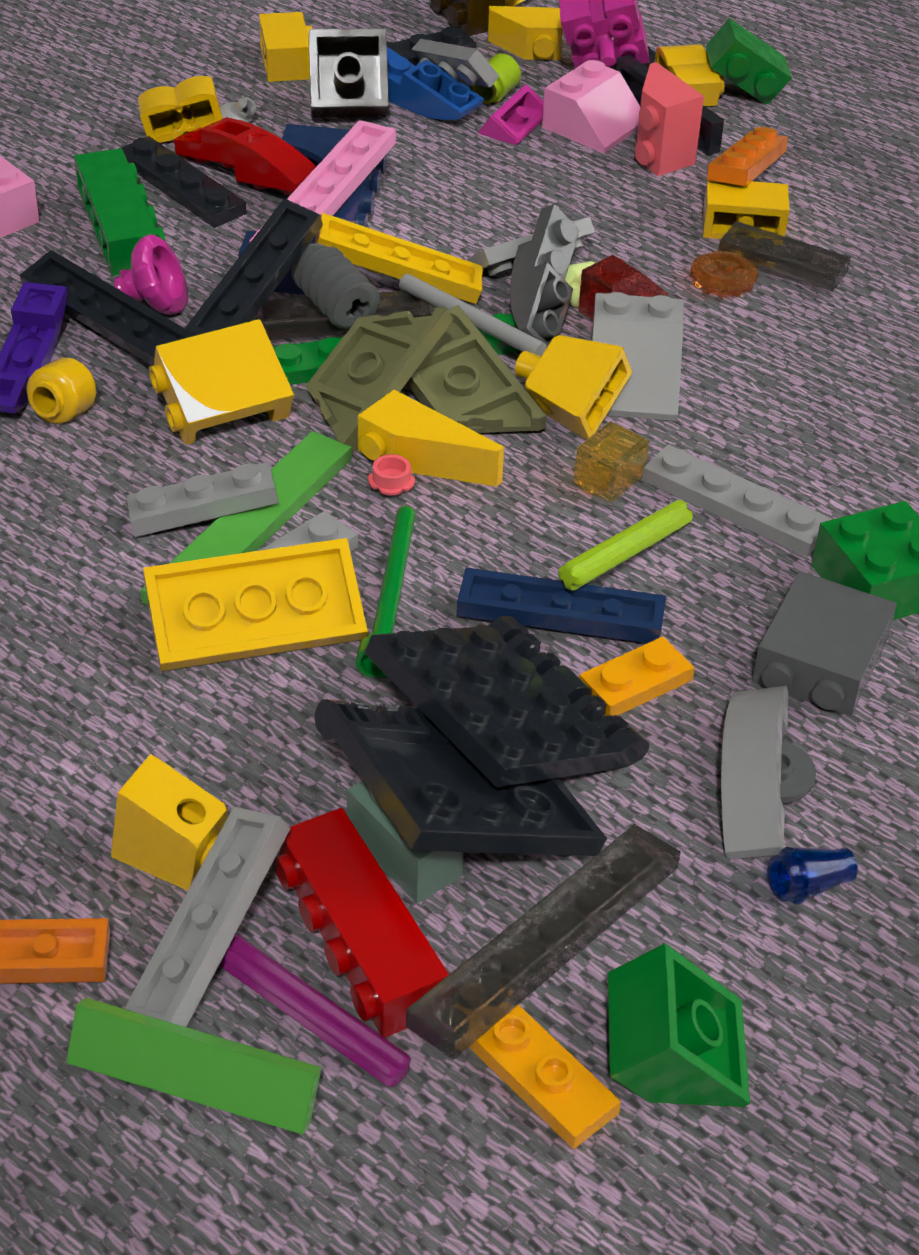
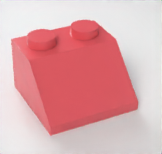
[635,62,704,176]

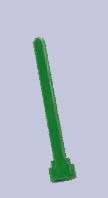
[355,506,416,678]

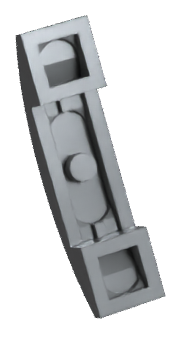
[721,686,789,859]

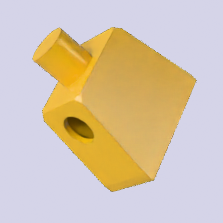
[515,335,632,441]
[111,754,228,891]

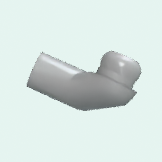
[220,97,257,123]

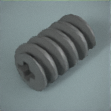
[291,243,380,329]

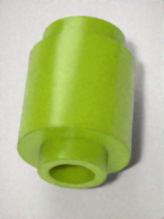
[470,53,521,104]

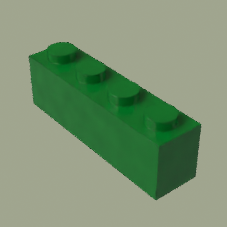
[74,148,166,276]

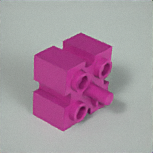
[559,0,650,68]

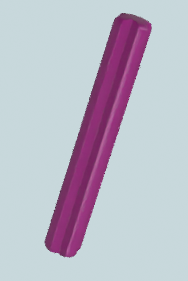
[219,933,411,1087]

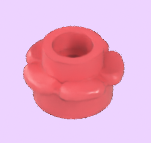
[368,454,415,496]

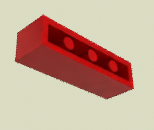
[274,807,450,1038]

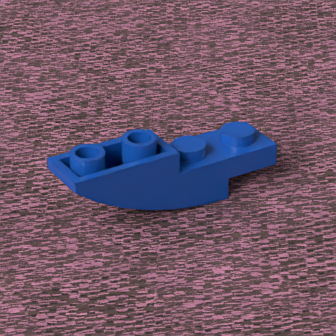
[387,47,484,120]

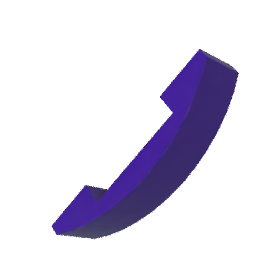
[0,282,68,413]

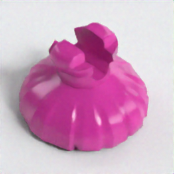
[114,234,188,315]

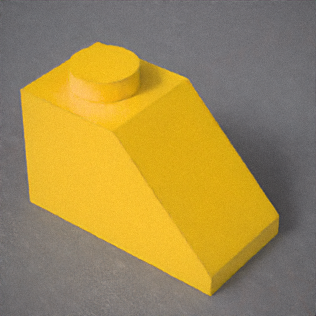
[488,6,563,60]

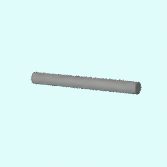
[399,273,546,356]

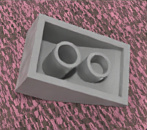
[591,292,684,421]

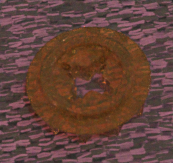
[690,251,758,298]

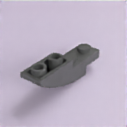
[510,204,580,348]

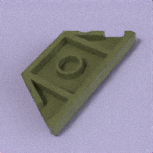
[407,305,546,433]
[306,306,454,454]

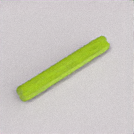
[558,500,693,591]

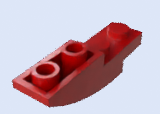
[174,117,316,195]

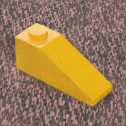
[358,390,504,487]

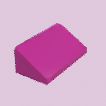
[478,84,544,146]

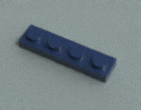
[456,567,666,643]

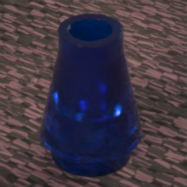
[767,847,858,904]

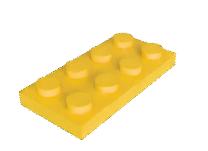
[143,538,368,671]

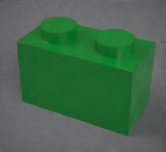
[705,18,792,104]

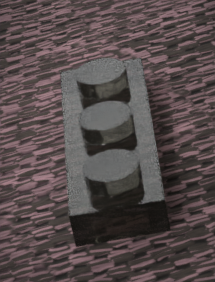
[718,221,851,291]

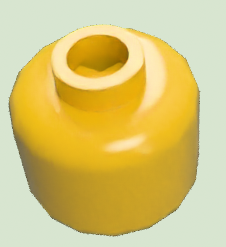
[26,357,97,424]

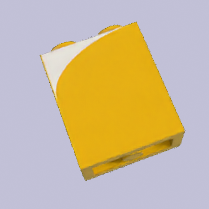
[149,319,294,445]

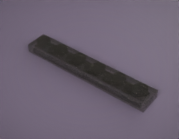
[406,824,681,1060]

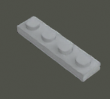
[642,444,832,557]
[124,807,290,1027]

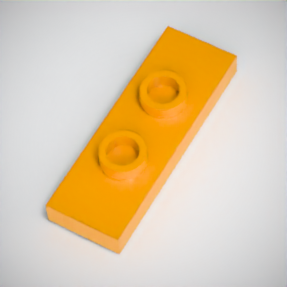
[447,981,621,1150]

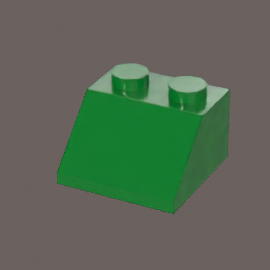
[607,943,750,1107]

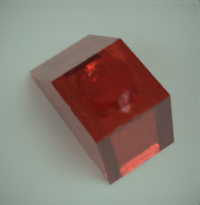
[578,255,668,321]

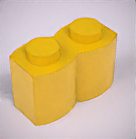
[654,44,725,106]
[138,76,223,143]

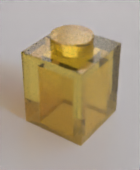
[574,421,649,503]

